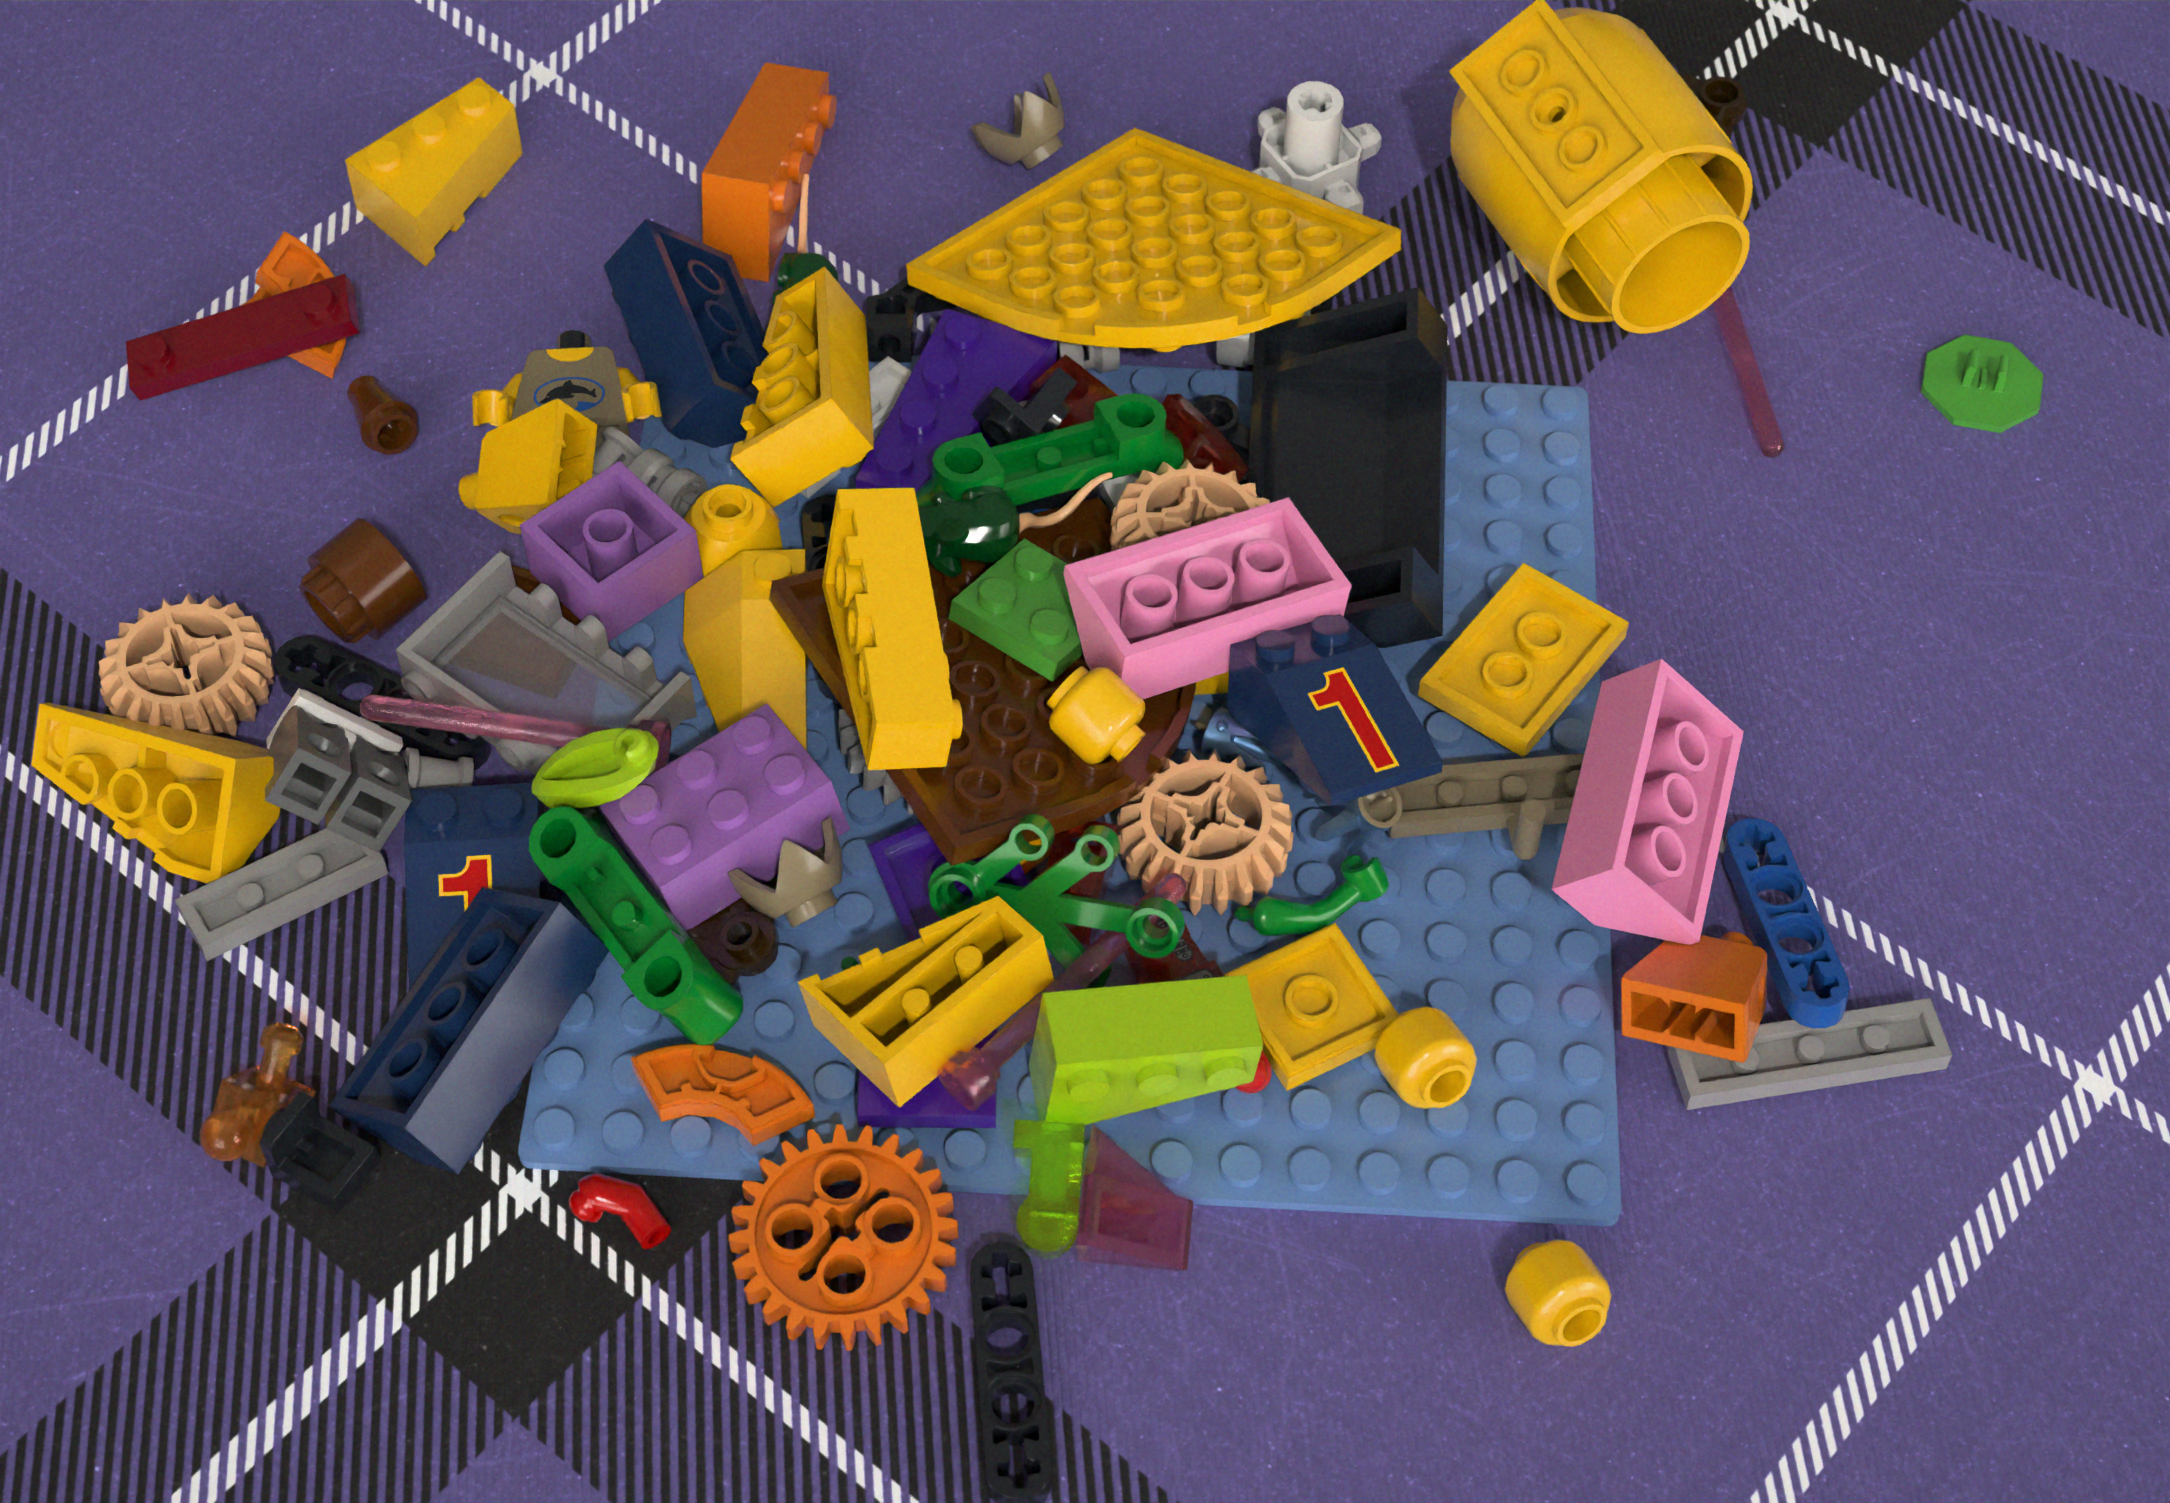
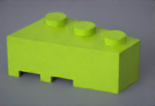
[1028,975,1263,1136]

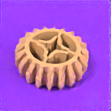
[1110,459,1270,551]
[98,593,275,738]
[1117,749,1294,917]

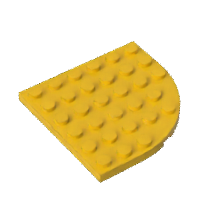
[906,128,1401,352]

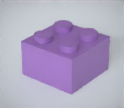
[520,461,704,642]

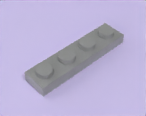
[1668,998,1952,1110]

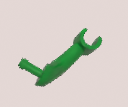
[1235,855,1389,936]

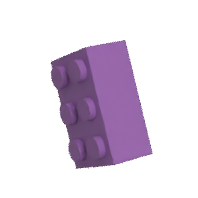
[599,704,850,931]

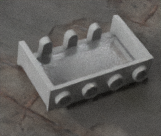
[395,551,697,812]

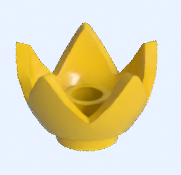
[683,484,783,577]

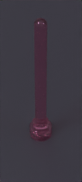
[1712,285,1784,458]
[360,694,672,773]
[937,873,1187,1111]

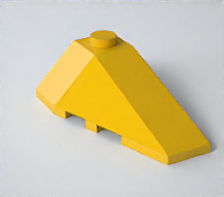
[683,549,809,752]
[31,703,280,884]

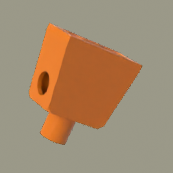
[1621,931,1767,1063]

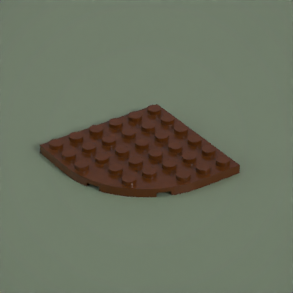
[769,497,1196,866]

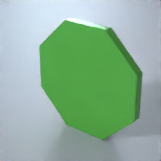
[1921,334,2043,433]

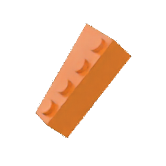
[702,62,837,283]

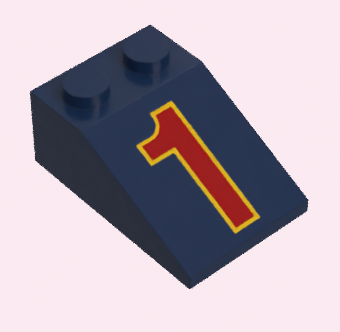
[1227,614,1443,806]
[404,783,547,991]

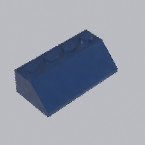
[603,219,769,448]
[329,887,609,1174]

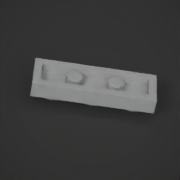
[175,828,388,961]

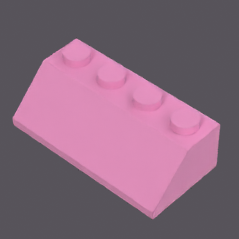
[1063,497,1352,699]
[1551,658,1744,945]

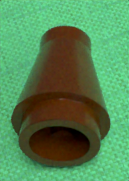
[347,375,417,455]

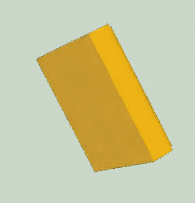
[1220,923,1398,1091]

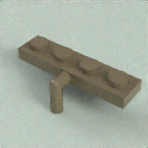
[1388,753,1584,860]

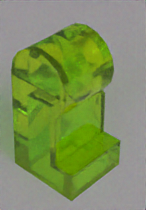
[1013,1119,1085,1259]

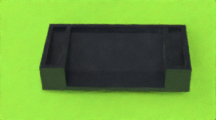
[1248,287,1448,648]

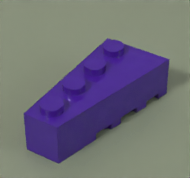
[855,308,1057,493]

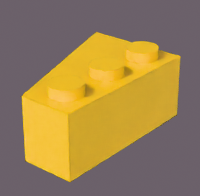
[345,77,523,267]
[798,896,1055,1108]

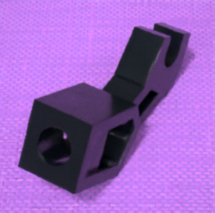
[867,277,957,363]

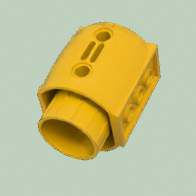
[1449,0,1753,334]

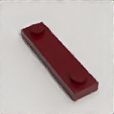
[126,274,360,401]

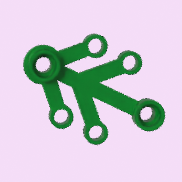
[928,814,1185,990]

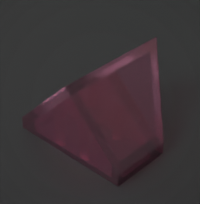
[1076,1125,1193,1271]

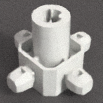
[1250,81,1381,214]

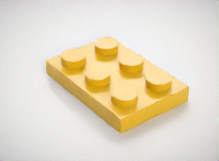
[1418,562,1629,758]

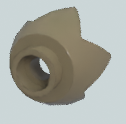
[971,71,1065,170]
[727,816,843,928]

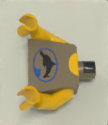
[472,330,662,450]

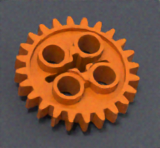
[729,1124,959,1351]

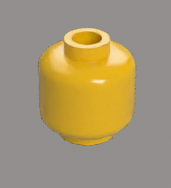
[1047,666,1146,764]
[1374,1006,1477,1109]
[1505,1240,1612,1347]

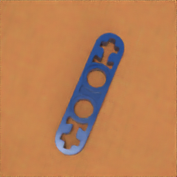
[1723,818,1850,1028]

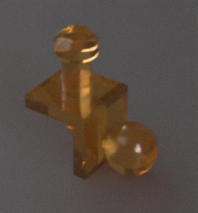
[200,1022,316,1167]

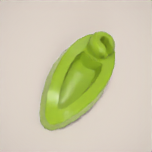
[531,728,659,808]

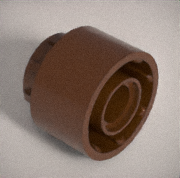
[299,518,427,643]

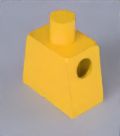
[458,399,598,534]

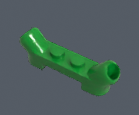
[915,393,1184,509]
[529,806,743,1045]

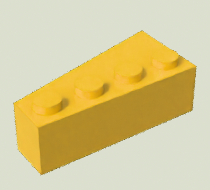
[730,267,874,508]
[822,488,962,770]

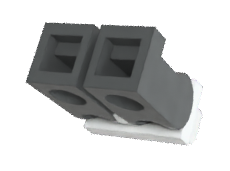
[265,688,412,853]

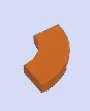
[255,231,347,379]
[630,1044,815,1146]

